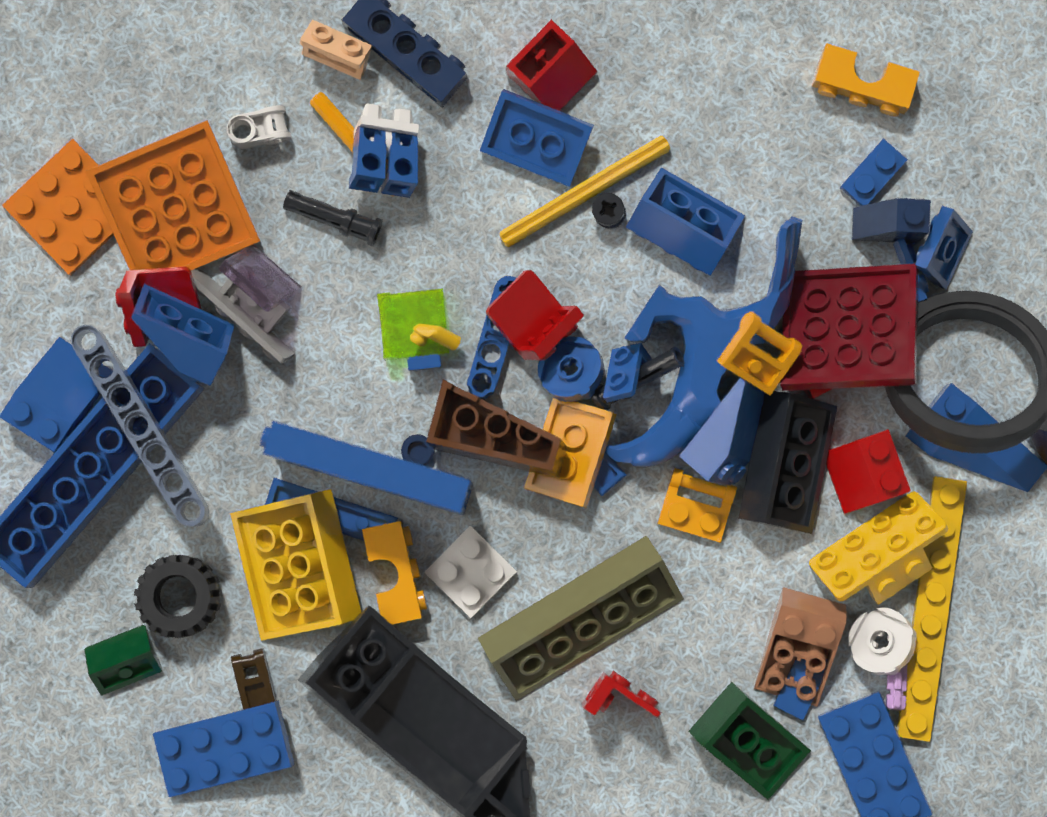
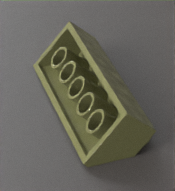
[477,535,684,701]

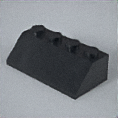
[738,391,838,534]

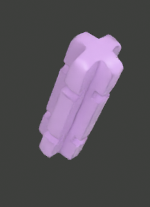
[886,665,907,710]

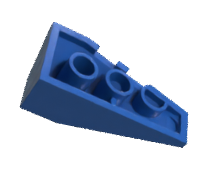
[905,383,1047,492]

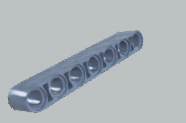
[71,325,209,527]

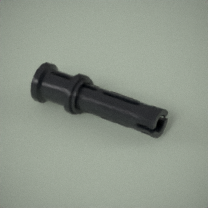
[283,190,383,247]
[592,347,685,411]

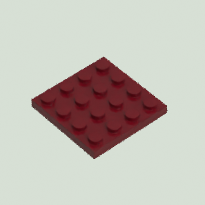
[780,264,918,391]

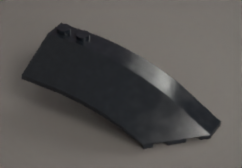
[298,605,531,817]

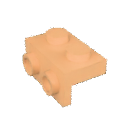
[300,19,372,80]

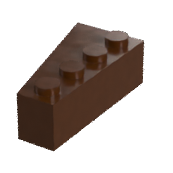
[426,379,567,478]

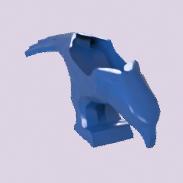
[606,216,802,468]

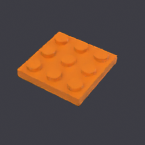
[2,138,114,276]

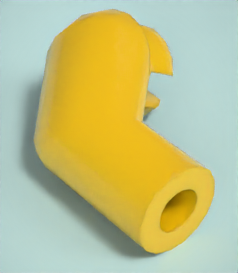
[410,323,461,351]

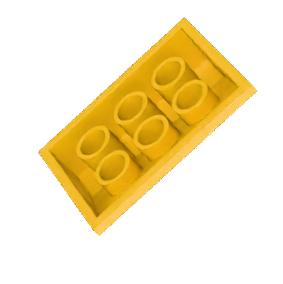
[230,489,361,641]

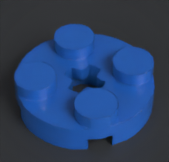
[538,336,604,402]

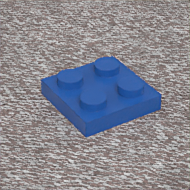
[915,205,973,290]

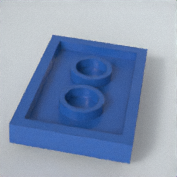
[479,89,594,187]

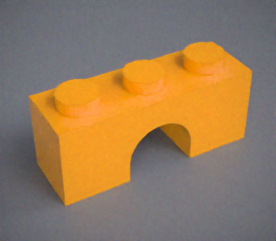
[812,43,920,117]
[362,521,427,625]

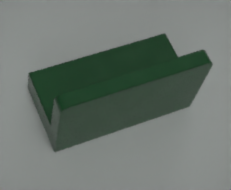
[84,625,163,696]

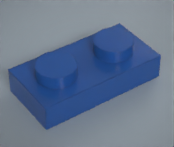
[839,138,908,206]

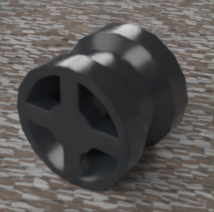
[592,193,626,229]

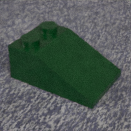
[688,681,811,800]

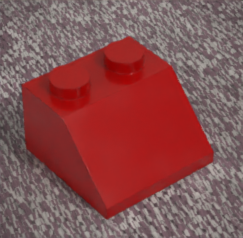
[826,429,911,514]

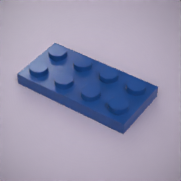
[818,690,933,817]
[153,701,295,798]

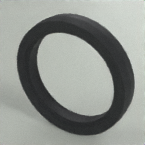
[885,291,1047,453]

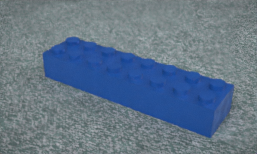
[0,343,205,588]

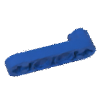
[467,276,516,400]

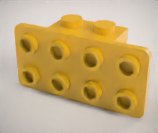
[809,492,948,605]

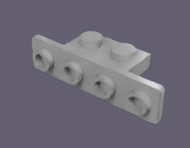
[191,265,295,363]

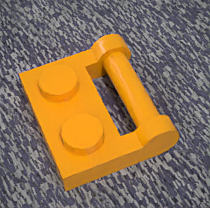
[717,312,802,395]
[657,467,737,543]

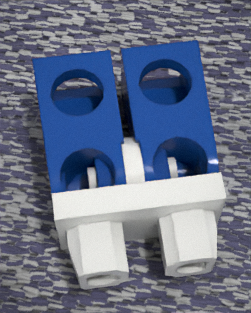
[348,103,419,198]

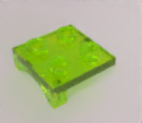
[377,288,450,361]

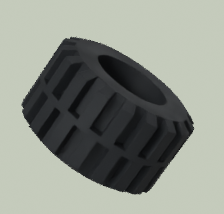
[134,555,222,638]

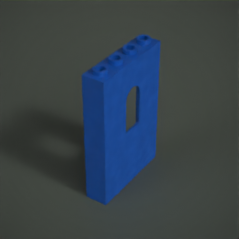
[260,421,473,516]

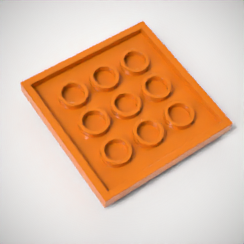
[85,120,260,270]

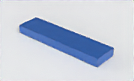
[265,478,398,541]

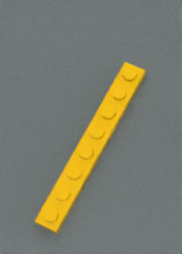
[897,476,967,742]

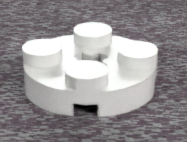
[848,607,917,675]

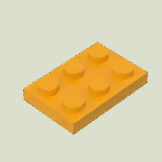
[524,398,617,508]

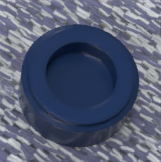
[401,434,434,466]

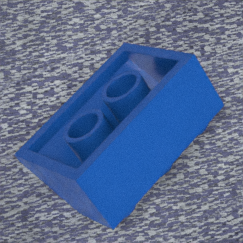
[626,167,745,276]

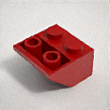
[506,19,598,111]

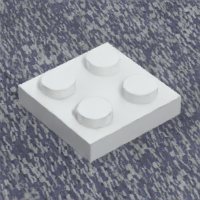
[424,526,517,618]

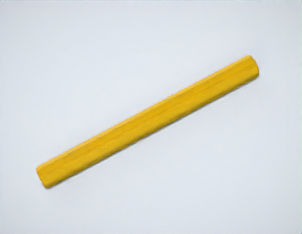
[499,136,670,247]

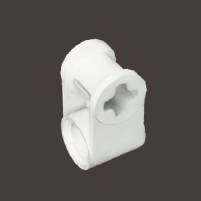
[227,105,292,149]

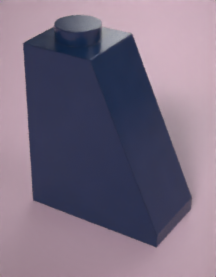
[852,198,931,244]

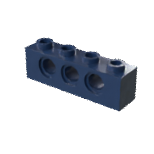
[341,0,467,108]

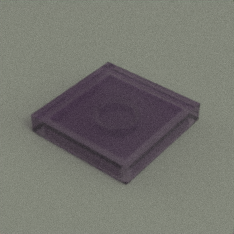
[218,244,301,312]

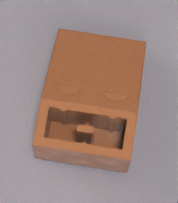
[754,587,846,707]

